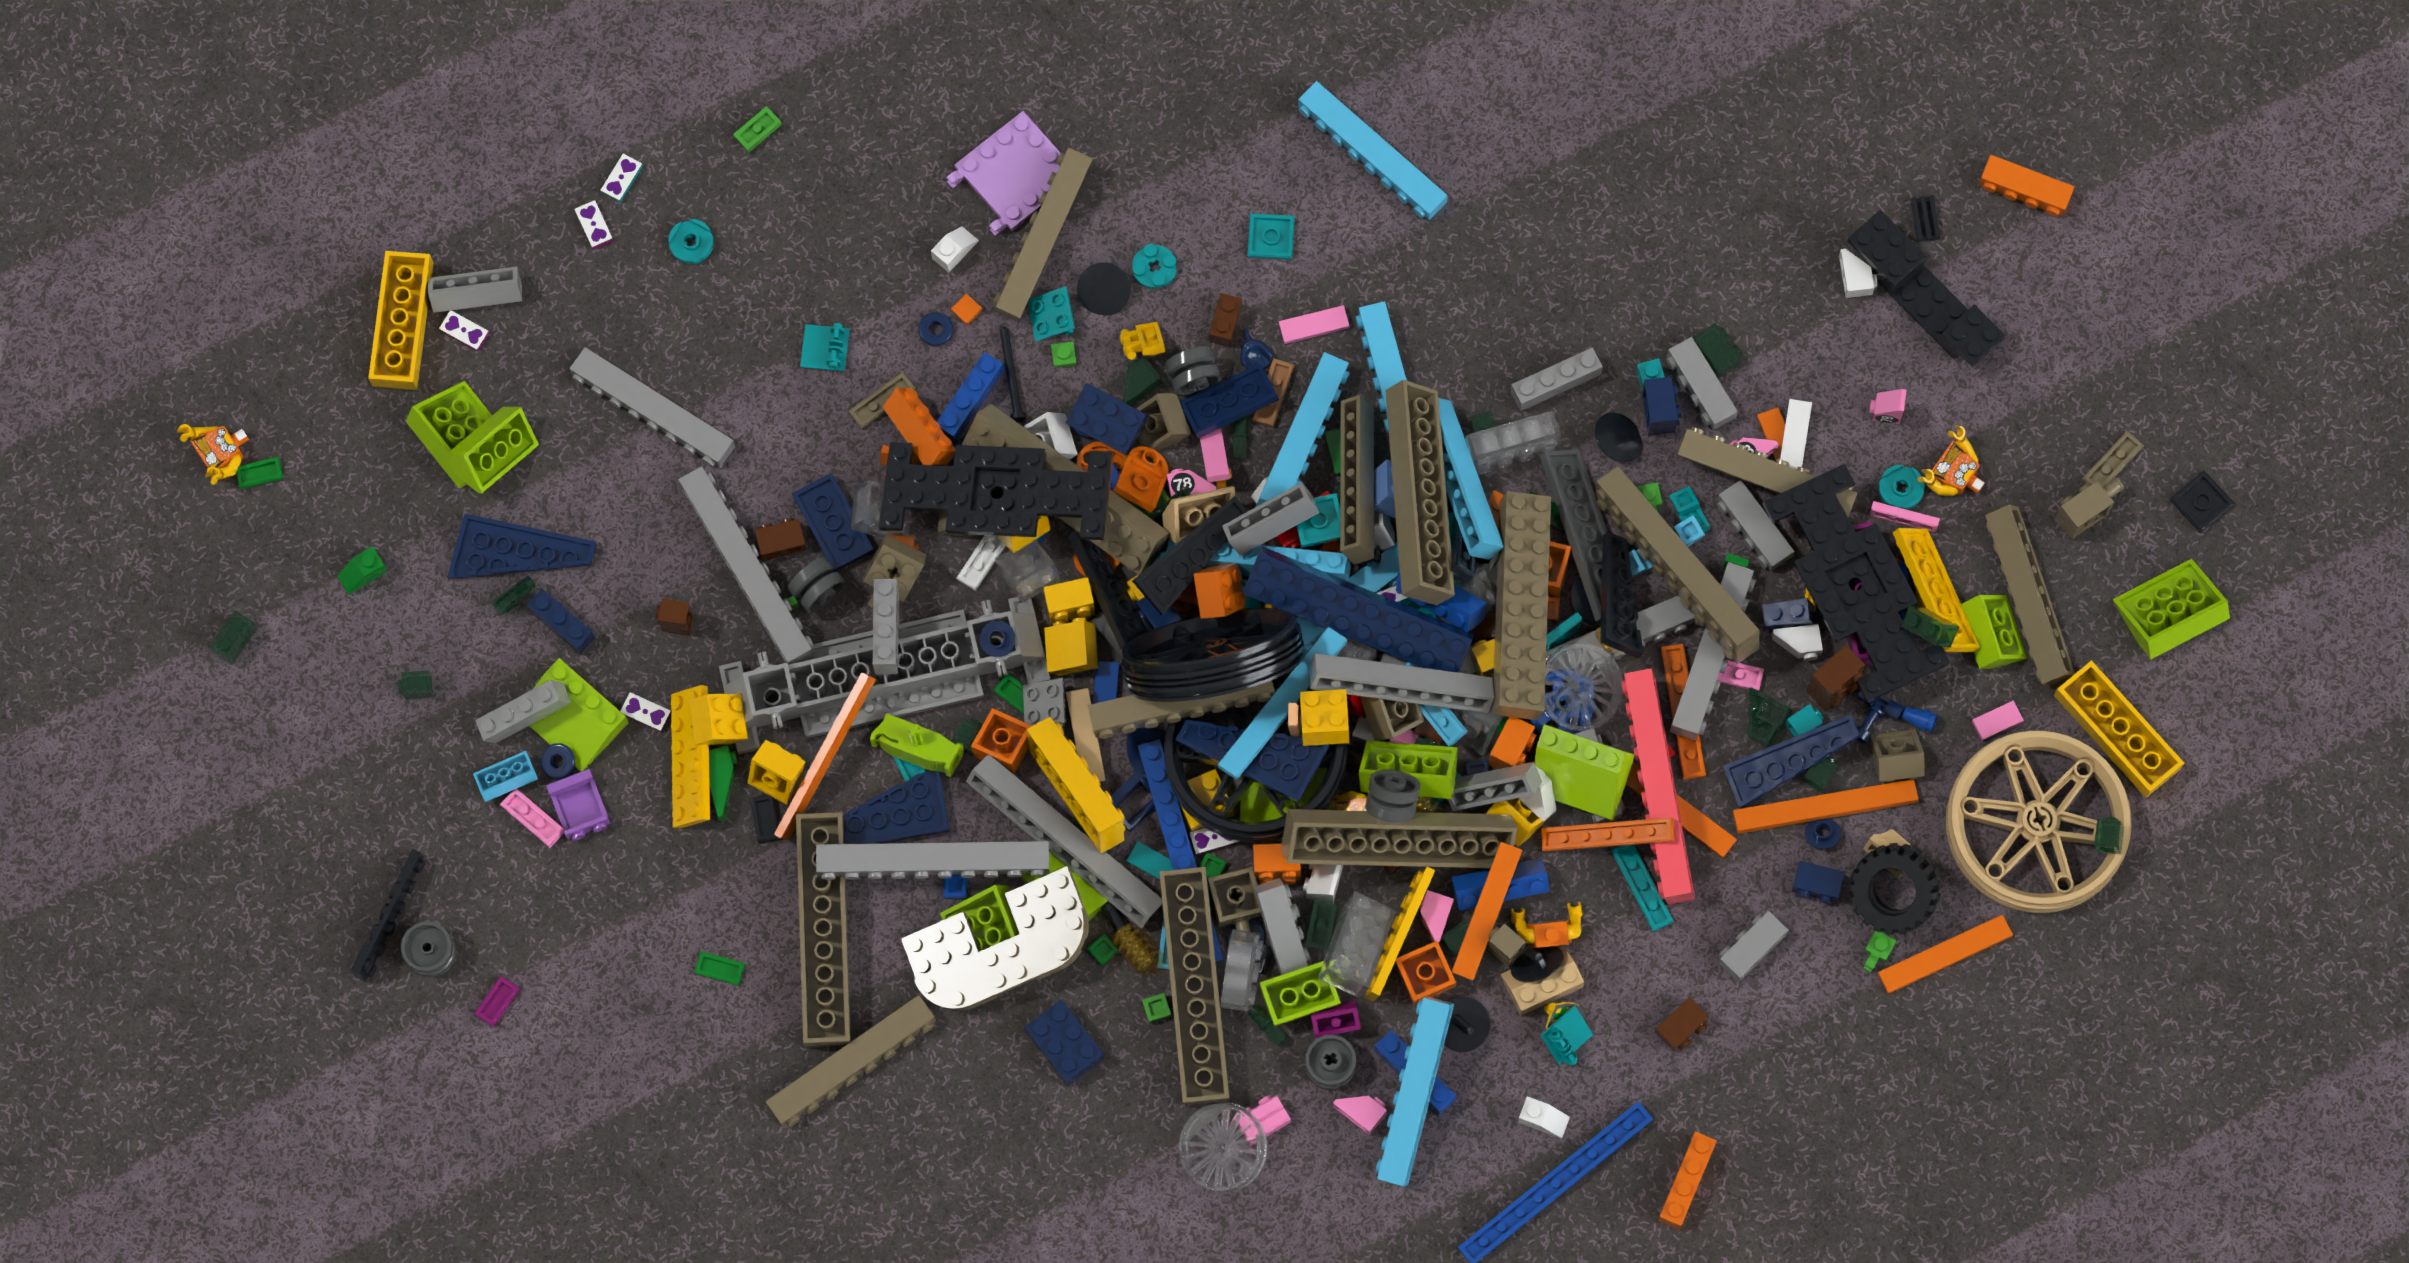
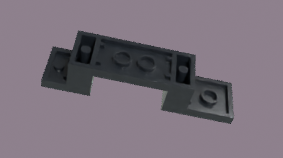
[1847,210,2006,368]

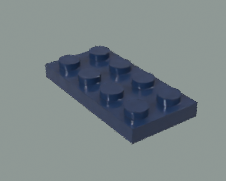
[1179,363,1279,439]
[792,473,874,572]

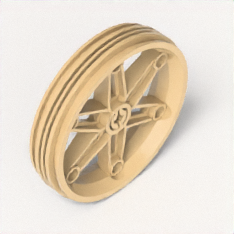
[1946,731,2131,913]

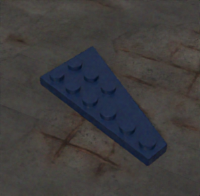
[447,514,597,580]
[1176,720,1331,803]
[843,770,950,844]

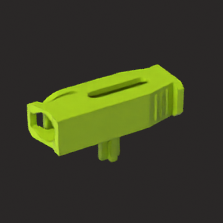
[870,713,964,777]

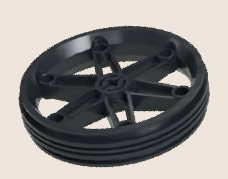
[1121,608,1304,702]
[1164,669,1348,842]

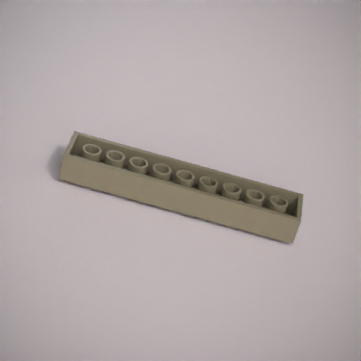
[1386,380,1455,605]
[962,404,1170,575]
[1596,466,1759,664]
[1492,491,1551,720]
[1281,809,1518,868]
[796,812,851,1047]
[1159,867,1229,1105]

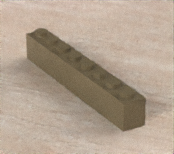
[993,147,1093,322]
[1340,395,1374,565]
[1675,427,1858,517]
[1985,505,2075,685]
[1088,680,1275,739]
[765,995,936,1128]

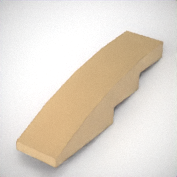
[1066,688,1106,781]

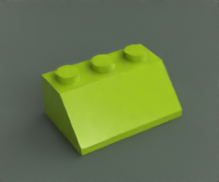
[1961,595,2027,669]
[1260,960,1341,1026]

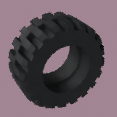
[1849,843,1942,935]

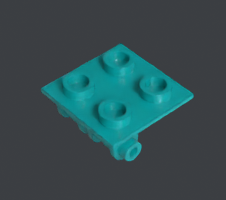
[1028,286,1075,342]
[800,323,850,372]
[1540,1005,1593,1066]

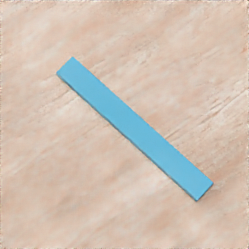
[1218,627,1347,780]

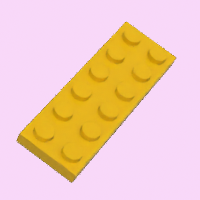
[1893,528,1980,652]
[671,685,710,828]
[1363,867,1435,1002]

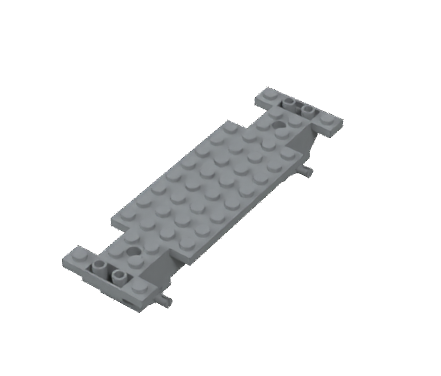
[719,594,1051,754]

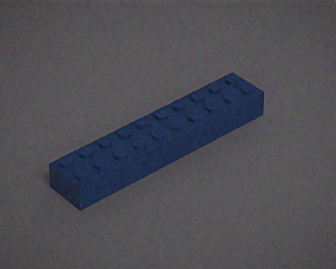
[1243,546,1474,673]

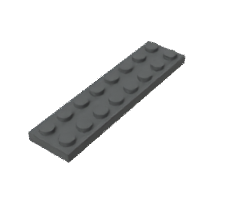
[1539,449,1607,621]

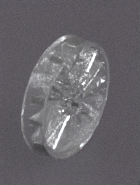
[1544,643,1623,731]
[1179,1103,1267,1192]

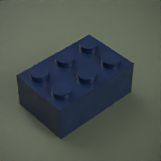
[1065,383,1149,455]
[1024,999,1104,1087]

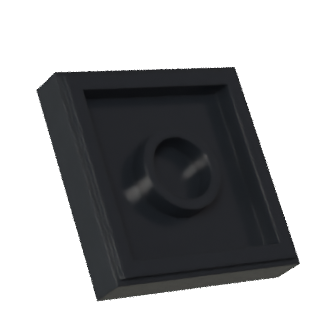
[2170,471,2235,533]

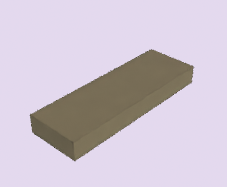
[849,372,916,430]
[2082,431,2144,487]

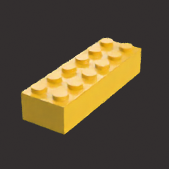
[368,251,434,390]
[2054,660,2184,798]
[1027,717,1126,854]

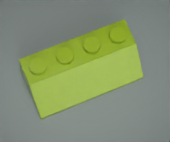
[445,407,539,493]
[1359,741,1458,799]

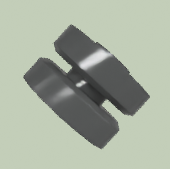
[1165,346,1222,396]
[788,557,846,614]
[1365,770,1421,822]
[401,921,456,978]
[1305,1035,1356,1090]

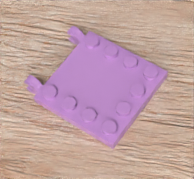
[947,111,1061,236]

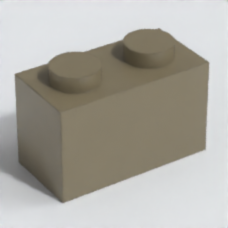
[1488,923,1526,968]

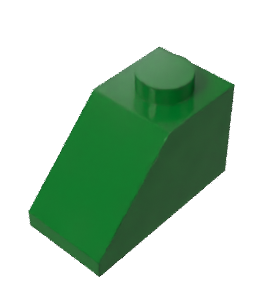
[337,546,388,595]

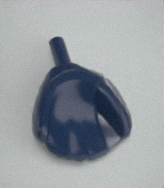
[1240,328,1274,369]

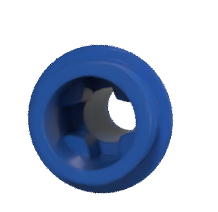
[1902,707,1938,732]

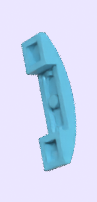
[1629,515,1705,578]

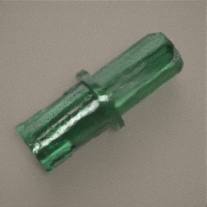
[1231,416,1249,460]
[1247,1004,1287,1046]

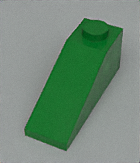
[709,745,738,822]

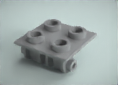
[1023,678,1067,727]

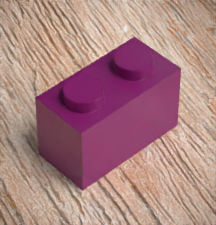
[1311,999,1361,1038]

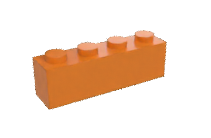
[1979,155,2075,217]
[883,387,956,466]
[1658,1131,1717,1230]

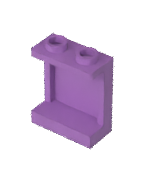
[546,769,610,841]

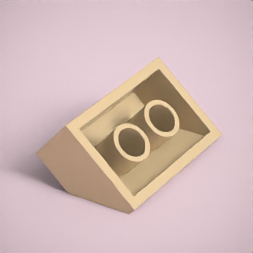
[1163,486,1235,543]
[1500,946,1584,1016]

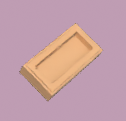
[1288,703,1301,738]

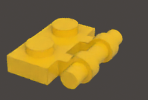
[1120,322,1165,360]

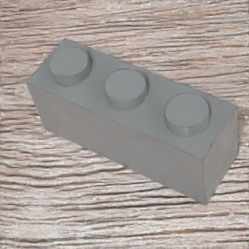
[1719,911,1788,982]

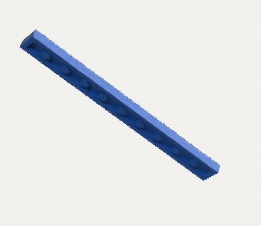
[1137,739,1223,962]
[1458,1102,1653,1263]

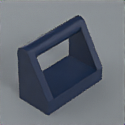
[1111,771,1155,832]

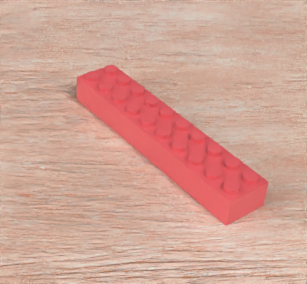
[1621,669,1695,905]

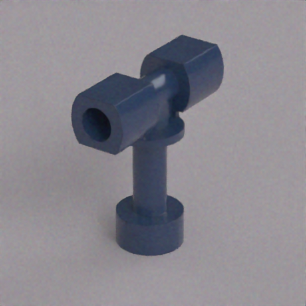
[1856,691,1904,744]

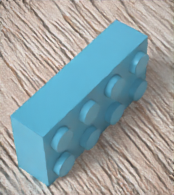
[473,751,538,802]

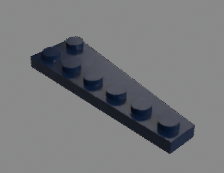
[1723,714,1861,809]

